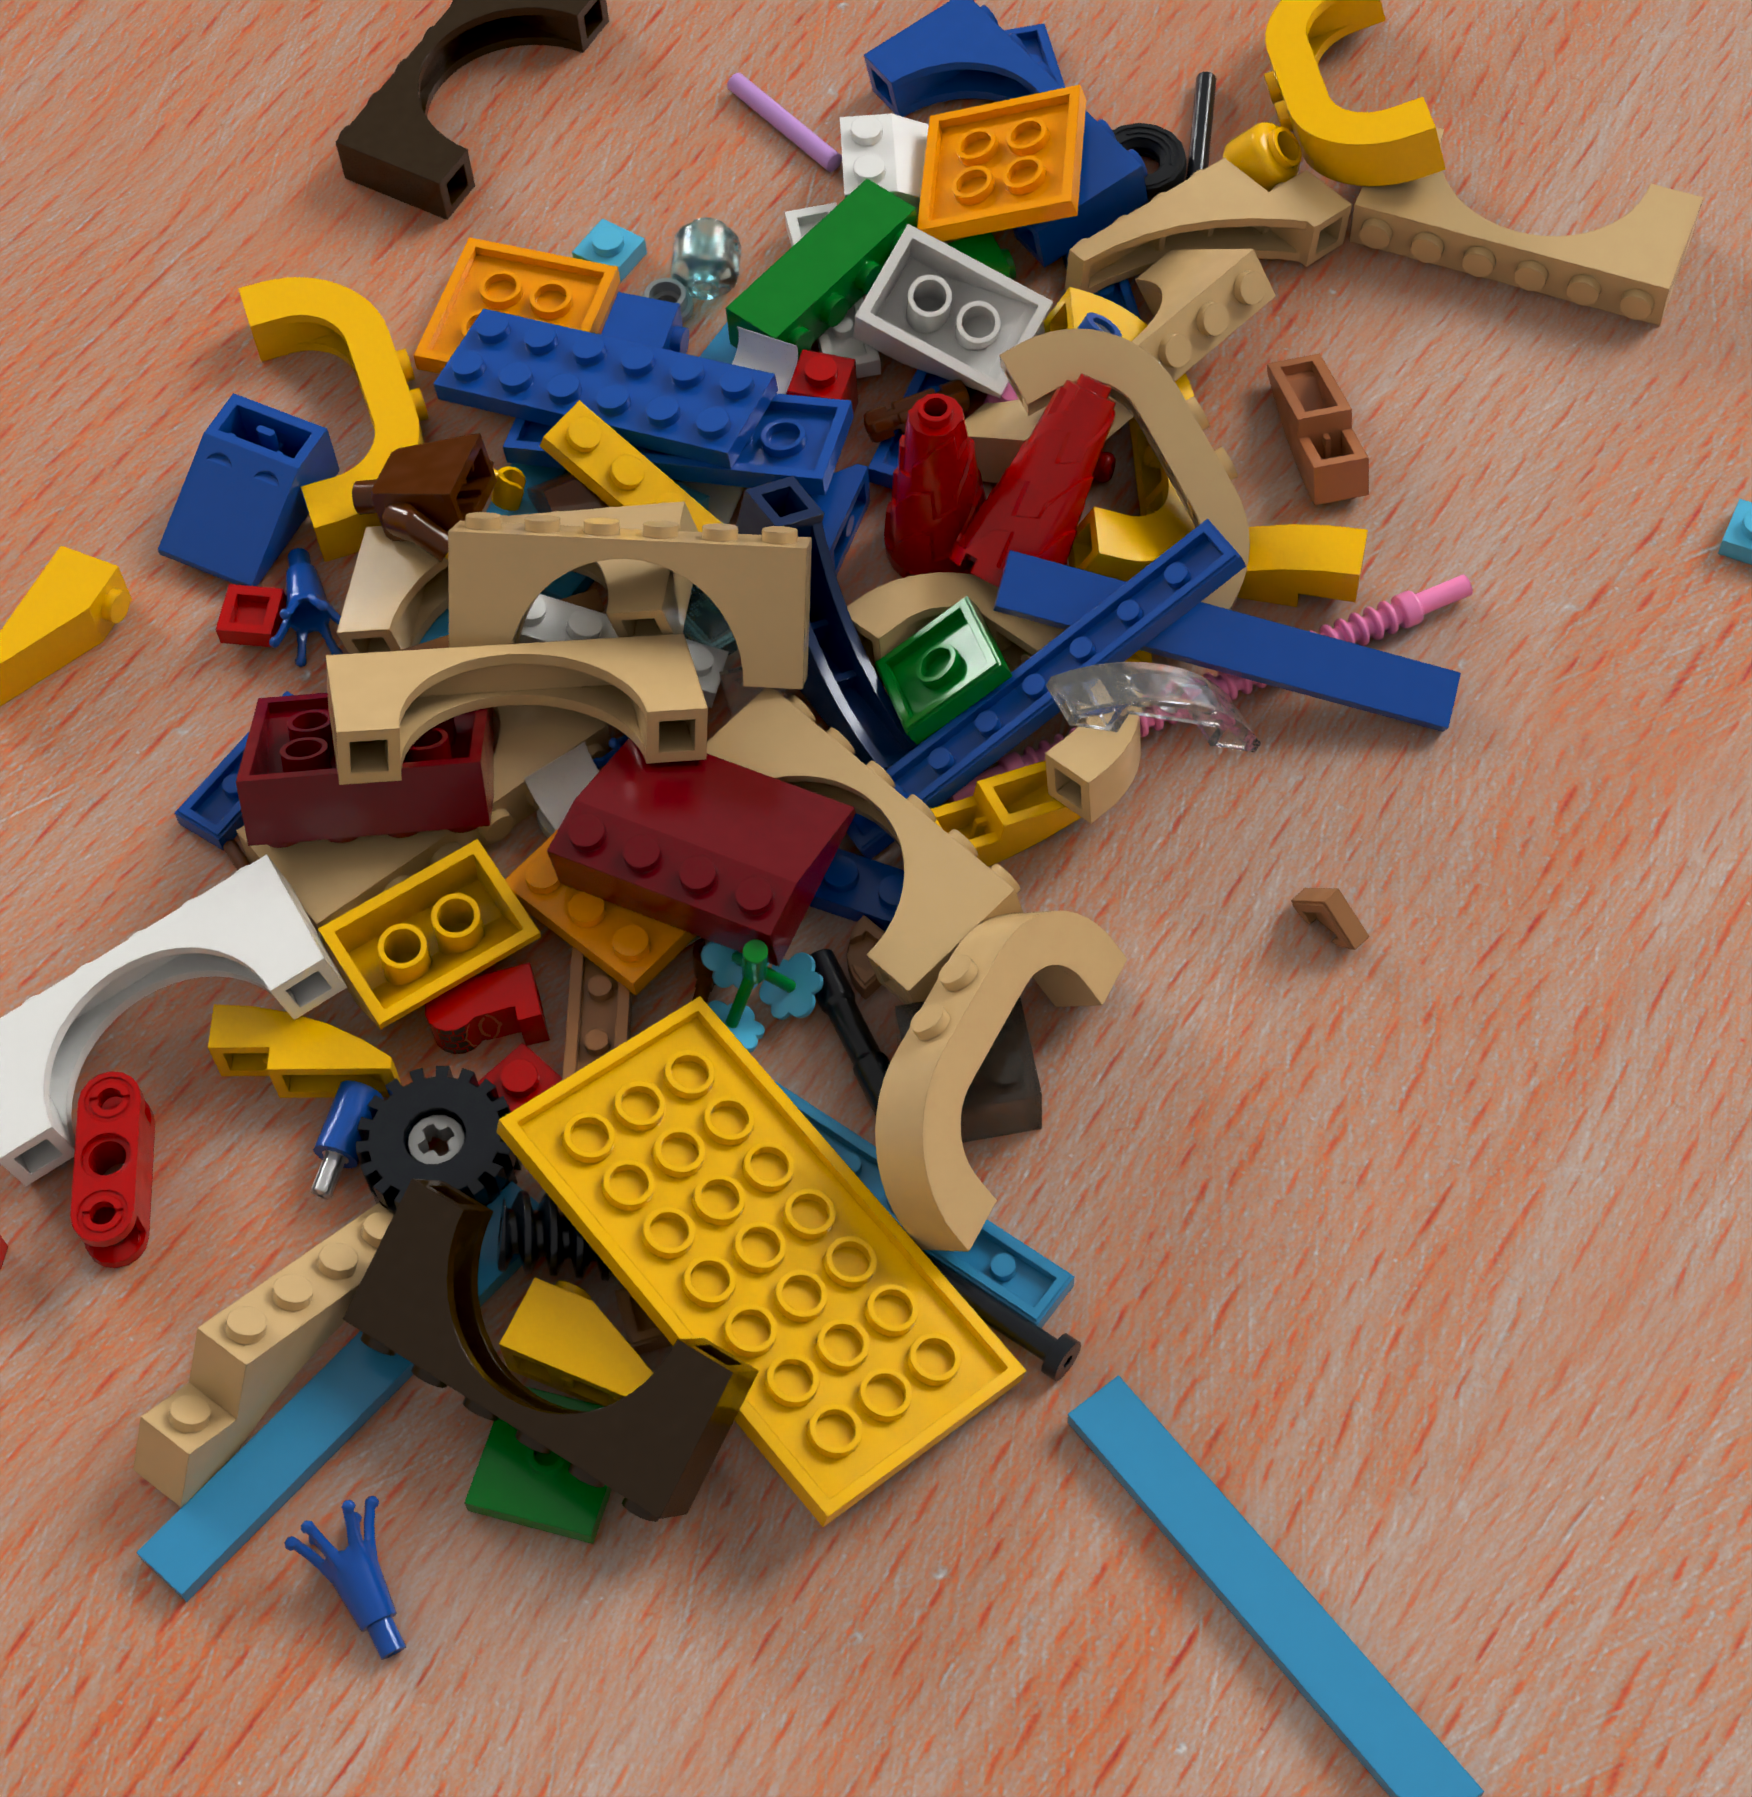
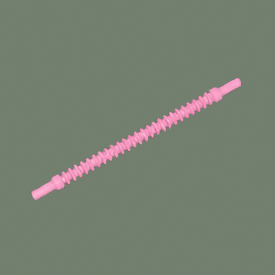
[949,574,1472,803]

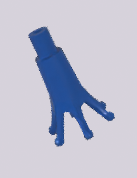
[269,548,343,667]
[284,1496,406,1660]

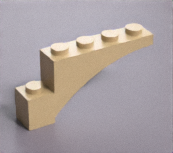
[1064,158,1352,294]
[133,1203,394,1507]

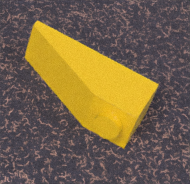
[0,546,132,707]
[499,1277,653,1406]

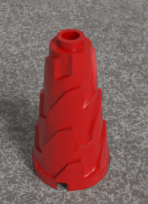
[949,373,1116,588]
[884,393,987,578]

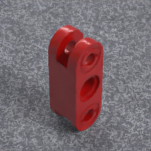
[70,1071,155,1268]

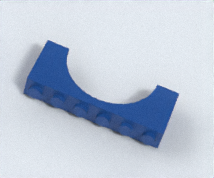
[864,0,1148,268]

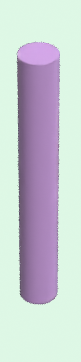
[727,73,842,172]

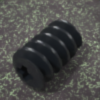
[497,1191,612,1281]

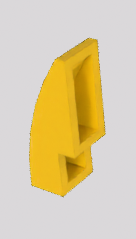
[1237,524,1368,607]
[931,760,1081,867]
[208,1004,402,1098]

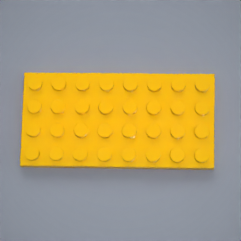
[496,996,1027,1527]

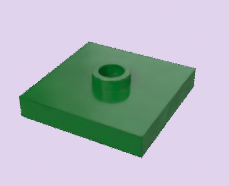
[875,596,1012,745]
[464,1386,612,1544]

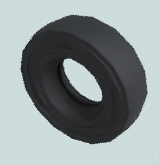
[1112,123,1187,208]

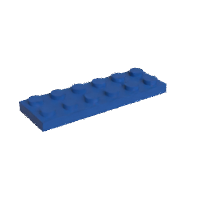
[433,308,778,469]
[503,393,854,496]

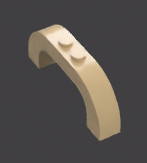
[999,328,1250,664]
[847,572,1141,824]
[875,911,1127,1252]

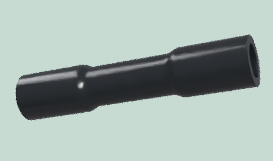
[810,949,890,1116]

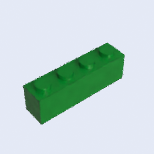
[726,179,917,360]

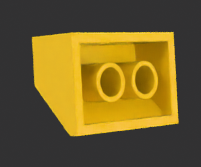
[318,839,541,1030]

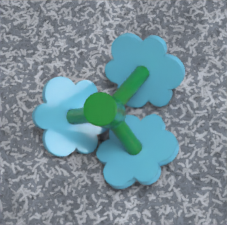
[701,939,823,1053]

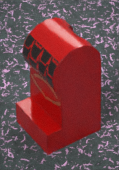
[425,962,550,1054]

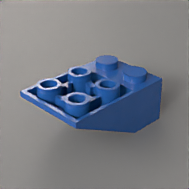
[158,393,340,586]

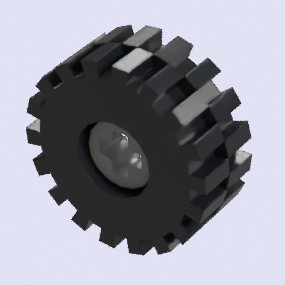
[356,1066,522,1214]

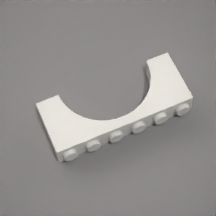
[0,854,347,1186]

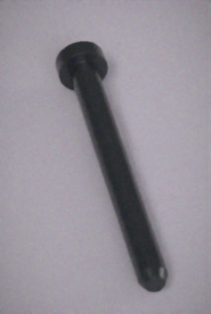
[922,1250,1081,1381]

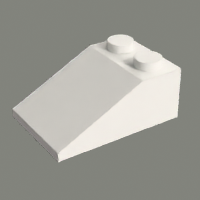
[840,114,929,223]
[854,224,1053,398]

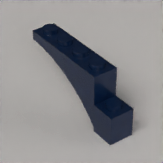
[736,476,919,771]

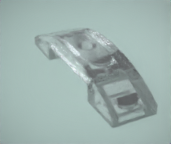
[1046,662,1261,752]

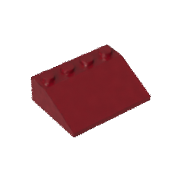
[236,693,494,848]
[547,738,856,967]

